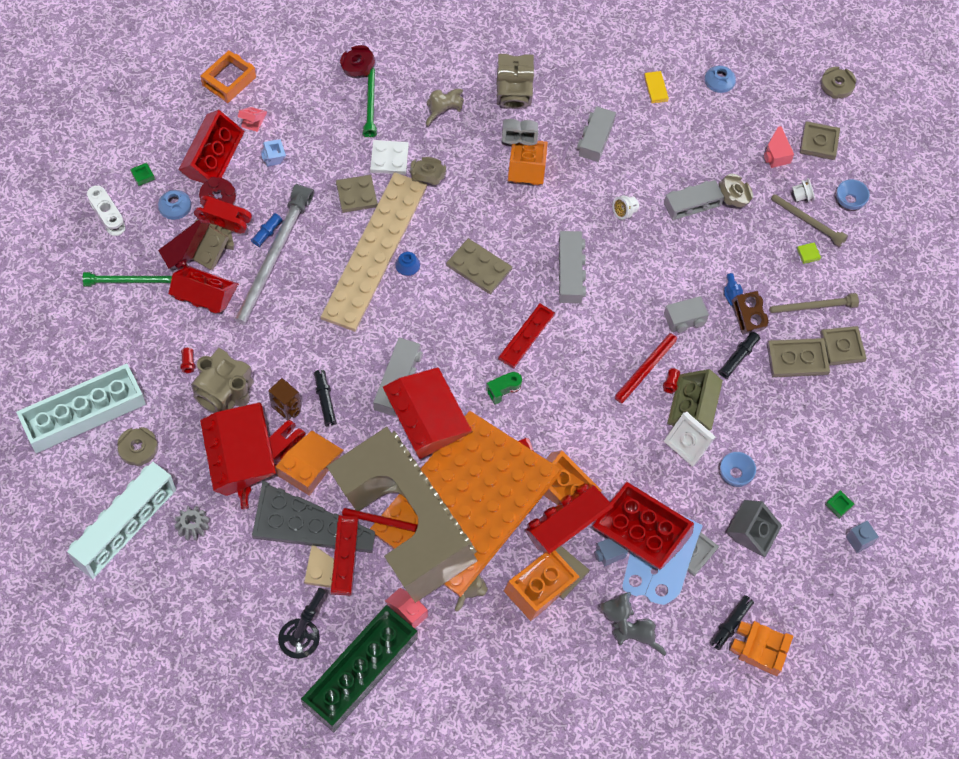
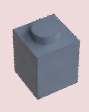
[846,520,879,553]
[594,538,628,567]

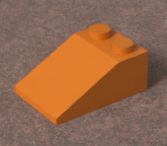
[508,141,548,185]
[276,431,344,496]
[543,450,602,505]
[504,550,579,621]

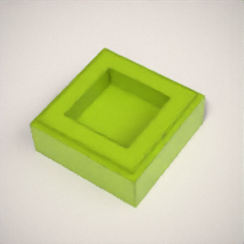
[797,242,821,264]

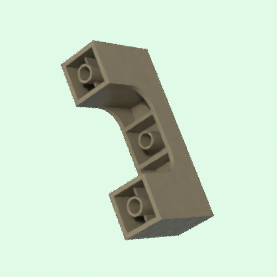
[326,427,478,603]

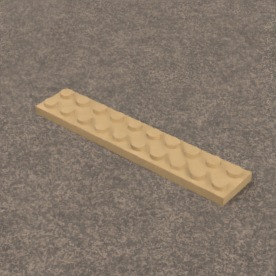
[321,172,427,332]

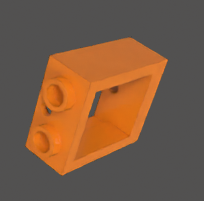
[200,50,256,103]

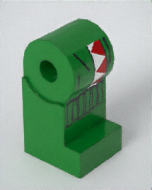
[486,372,522,405]

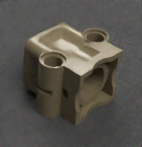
[497,54,534,109]
[191,347,254,413]

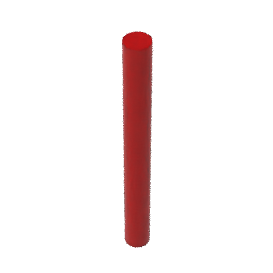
[342,508,418,532]

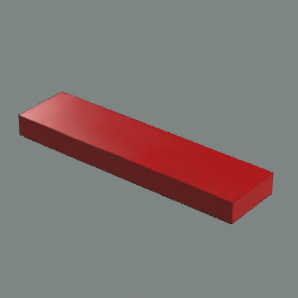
[498,303,555,369]
[331,515,359,596]

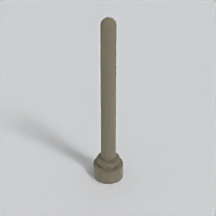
[771,194,848,247]
[769,293,859,313]

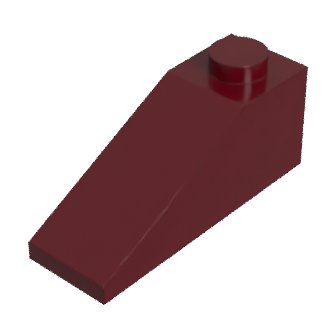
[158,219,210,270]

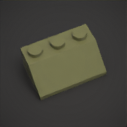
[667,369,723,431]

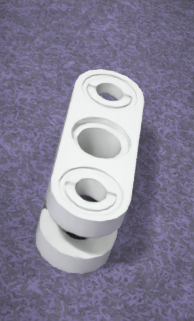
[87,186,125,236]

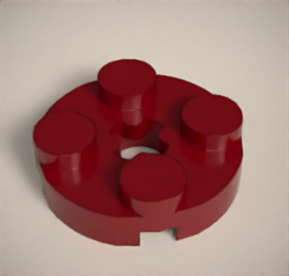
[340,45,375,77]
[199,177,236,205]

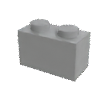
[664,296,709,333]

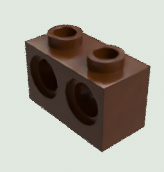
[732,291,769,335]
[268,378,301,421]

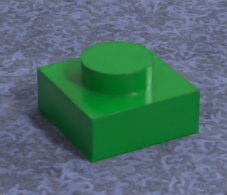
[130,162,155,187]
[825,490,855,519]

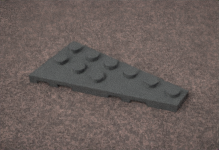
[252,481,375,553]

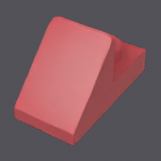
[238,107,267,132]

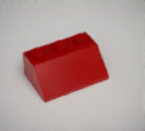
[168,266,239,313]

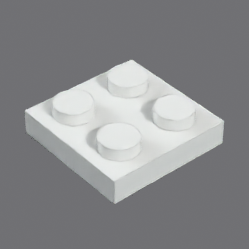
[370,140,409,175]
[664,412,716,466]

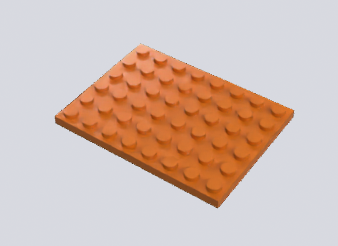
[370,411,562,597]

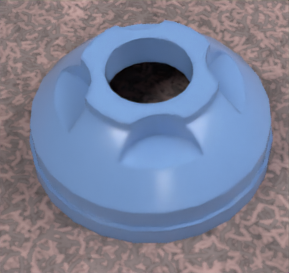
[704,65,736,93]
[836,179,870,210]
[158,190,192,220]
[720,452,756,487]

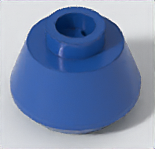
[395,252,420,276]

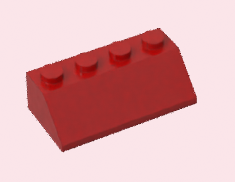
[178,109,245,183]
[524,483,614,554]

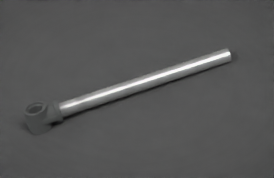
[235,184,314,325]

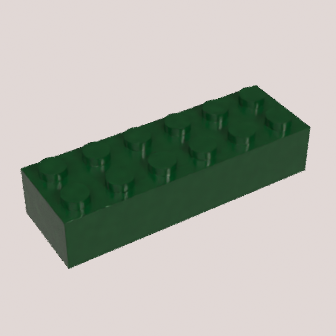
[301,605,418,733]

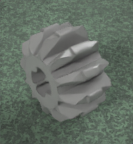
[174,506,209,541]

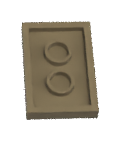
[446,238,512,295]
[767,338,830,378]

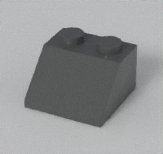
[727,500,782,558]

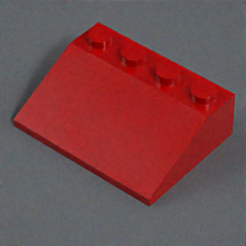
[383,367,473,459]
[200,402,276,496]
[592,482,694,570]

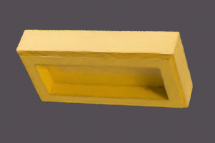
[644,71,669,104]

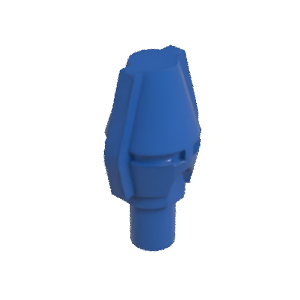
[724,273,743,306]

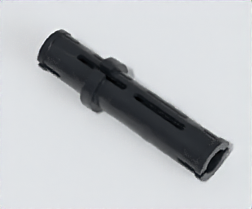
[718,331,761,379]
[313,370,337,427]
[710,595,754,650]

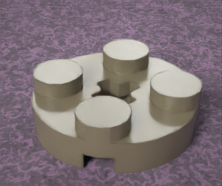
[821,66,856,99]
[410,157,446,185]
[719,174,753,208]
[117,427,158,466]

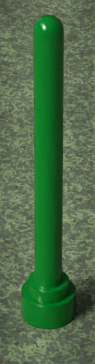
[363,68,377,137]
[83,272,172,287]

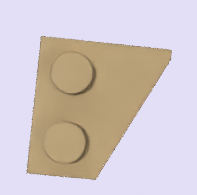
[304,545,334,588]

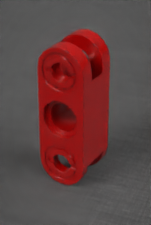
[194,196,252,233]
[269,420,305,466]

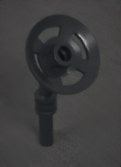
[278,588,326,659]

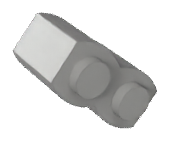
[502,119,538,145]

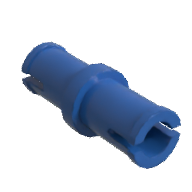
[251,213,282,247]

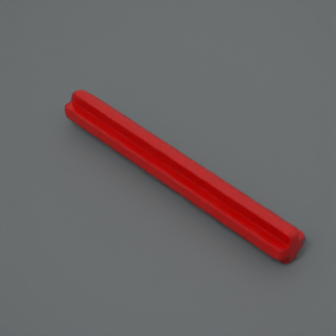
[615,333,677,403]

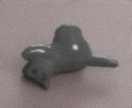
[600,592,634,636]
[612,618,666,656]

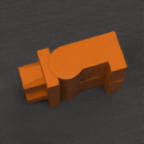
[729,621,794,676]

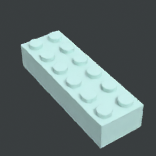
[16,364,146,453]
[67,462,176,579]

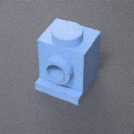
[261,139,286,167]

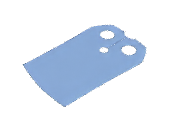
[622,517,703,605]

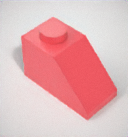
[764,126,794,168]
[385,588,428,628]

